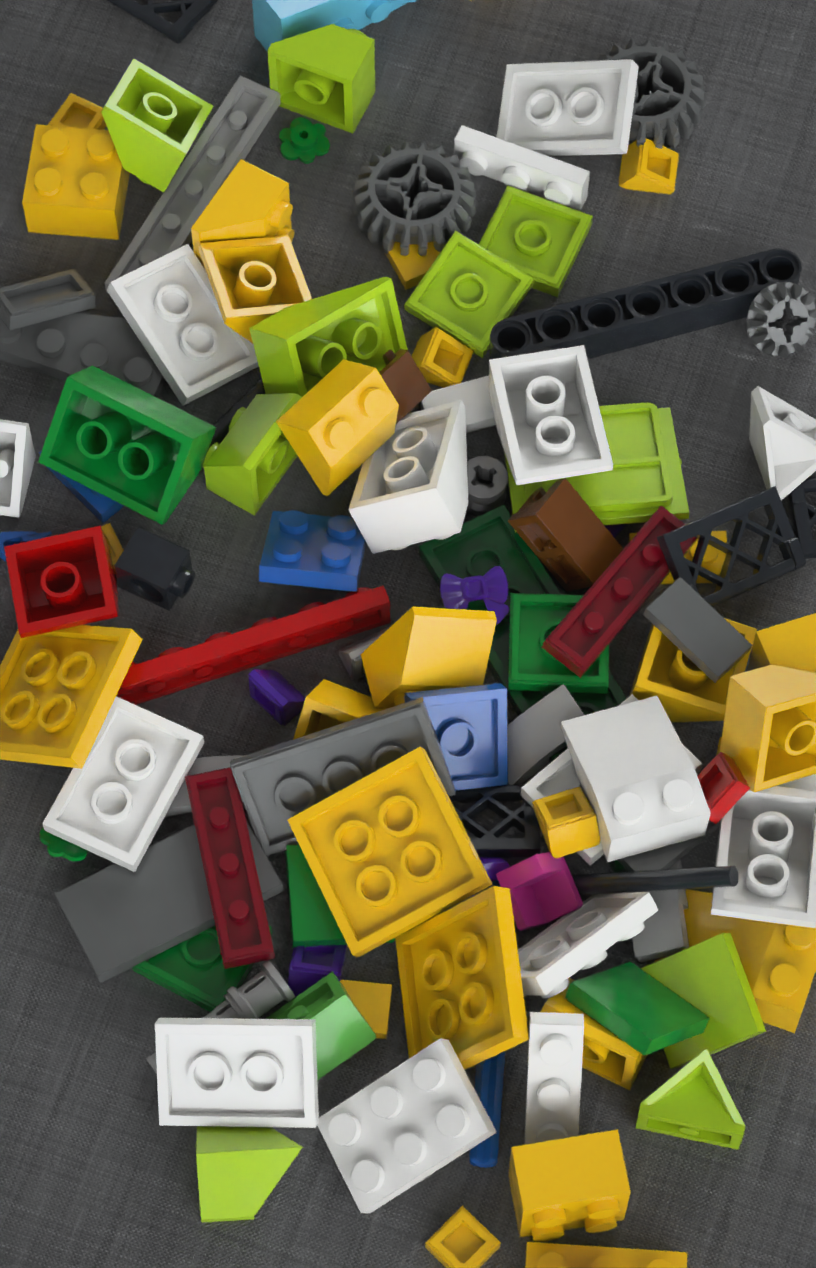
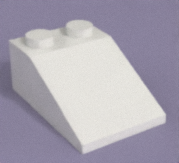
[489,345,613,485]
[348,400,468,554]
[560,696,711,862]
[711,786,816,928]

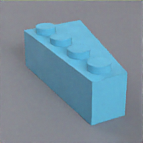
[252,0,418,51]

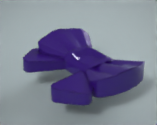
[440,566,510,625]

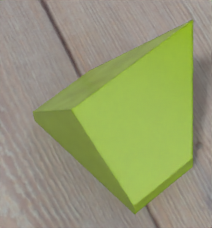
[635,1048,745,1150]
[196,1126,303,1223]

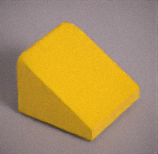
[618,138,679,194]
[412,327,474,388]
[532,787,600,858]

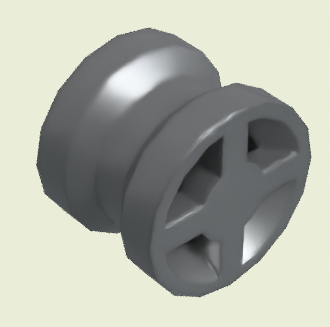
[467,456,508,516]

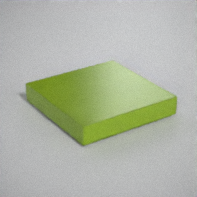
[479,185,593,297]
[404,231,534,358]
[641,933,766,1069]

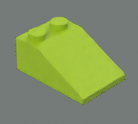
[249,277,408,397]

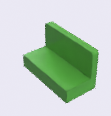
[266,971,376,1080]

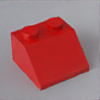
[4,525,118,638]

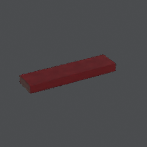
[542,506,698,678]
[185,767,275,969]

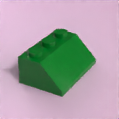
[38,365,217,525]

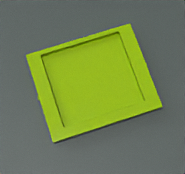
[504,402,690,532]

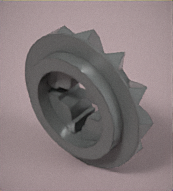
[747,282,816,358]

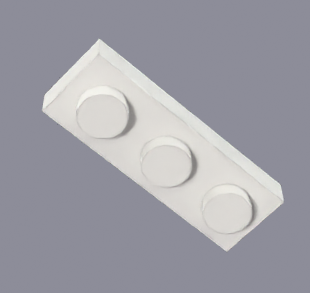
[454,125,590,211]
[524,1012,584,1145]

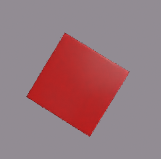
[698,752,750,824]

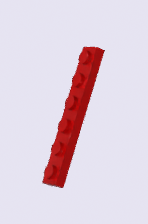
[116,585,391,705]

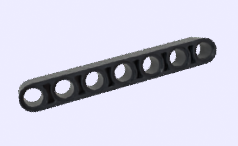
[489,248,802,360]

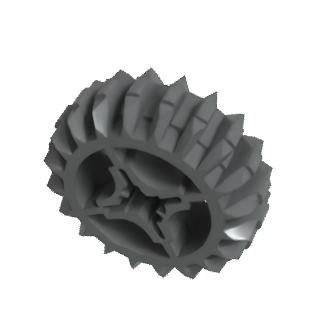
[596,38,706,150]
[352,140,476,256]

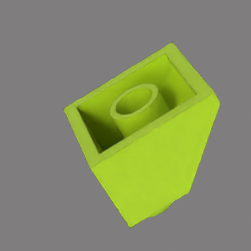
[267,24,375,134]
[101,59,213,193]
[203,393,302,516]

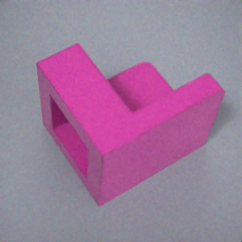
[496,852,583,931]

